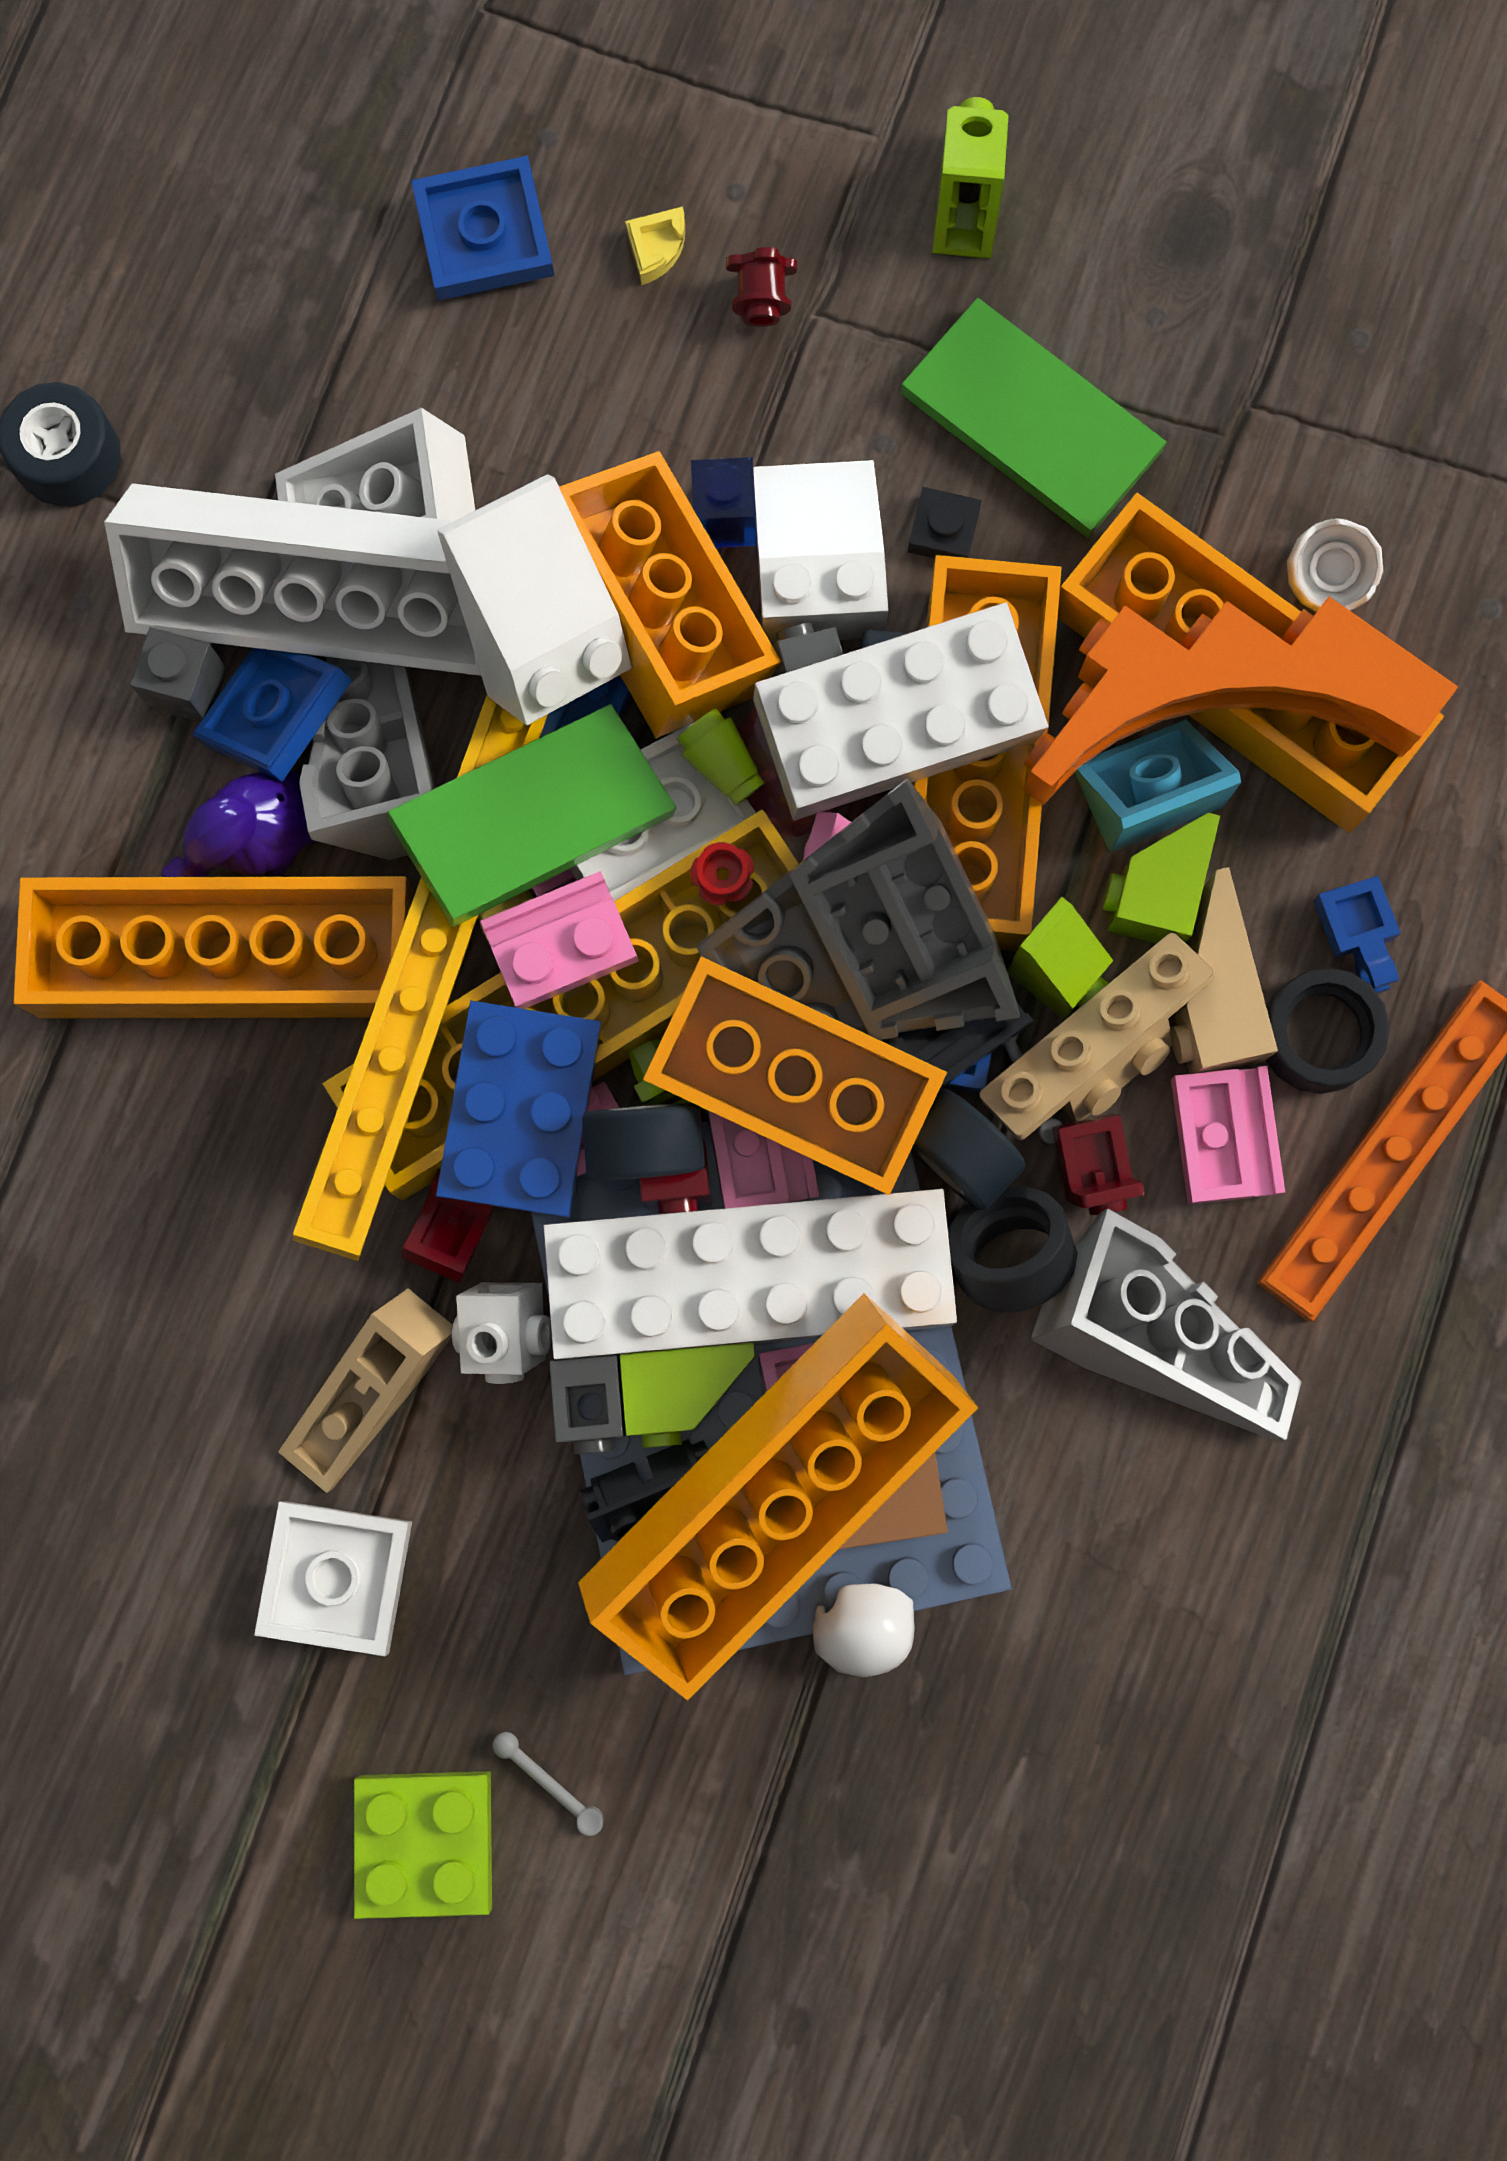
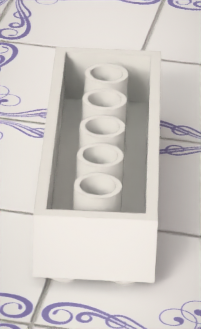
[104,483,481,676]
[544,1189,957,1361]

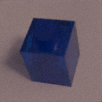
[691,457,757,548]

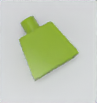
[932,97,1009,259]

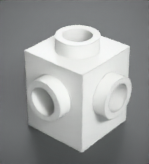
[452,1282,552,1384]

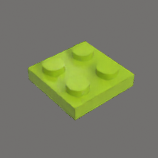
[354,1771,492,1919]

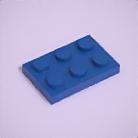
[436,1000,602,1218]

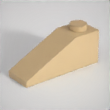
[1171,867,1278,1074]
[278,1289,453,1493]

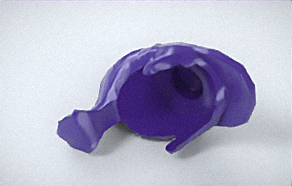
[162,770,315,877]

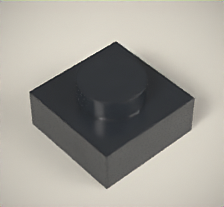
[908,487,982,559]

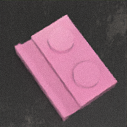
[480,871,639,1009]
[1171,1066,1285,1205]
[707,1110,819,1209]

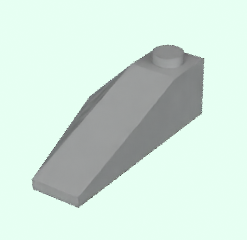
[299,657,437,860]
[1031,1209,1302,1442]

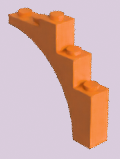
[1023,596,1458,805]

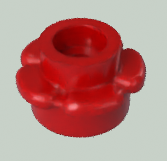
[690,842,754,906]

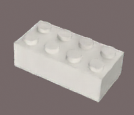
[753,602,1049,821]

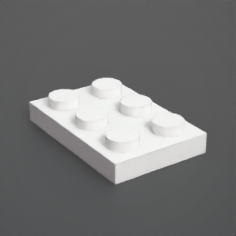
[570,722,756,901]

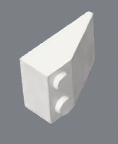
[275,408,475,521]
[753,460,888,644]
[437,474,632,726]

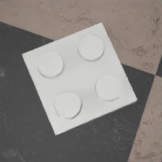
[254,1501,412,1656]

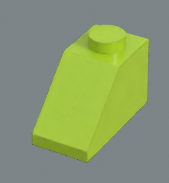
[1102,813,1220,944]
[1007,897,1113,1020]
[620,1343,755,1448]

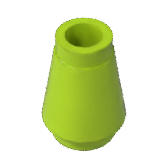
[677,708,765,806]

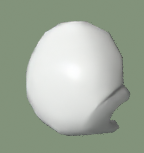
[1287,518,1383,612]
[813,1584,915,1678]

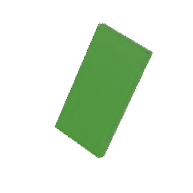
[901,298,1167,539]
[387,704,677,928]

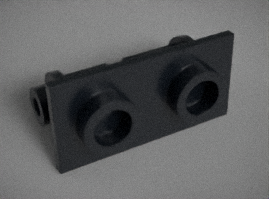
[580,1439,708,1543]

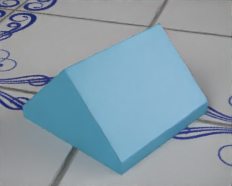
[1074,720,1241,853]

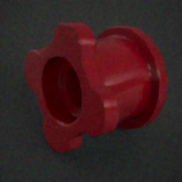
[726,247,797,327]

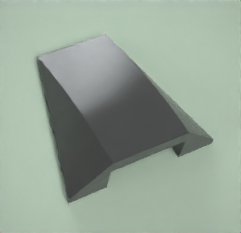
[697,778,1020,1040]

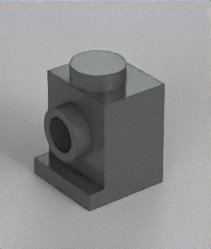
[549,1355,626,1455]

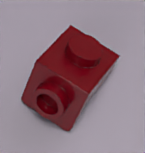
[1052,1113,1144,1215]
[640,1139,712,1215]
[401,1169,494,1283]

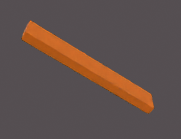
[1256,980,1507,1322]

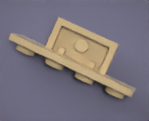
[979,933,1214,1140]

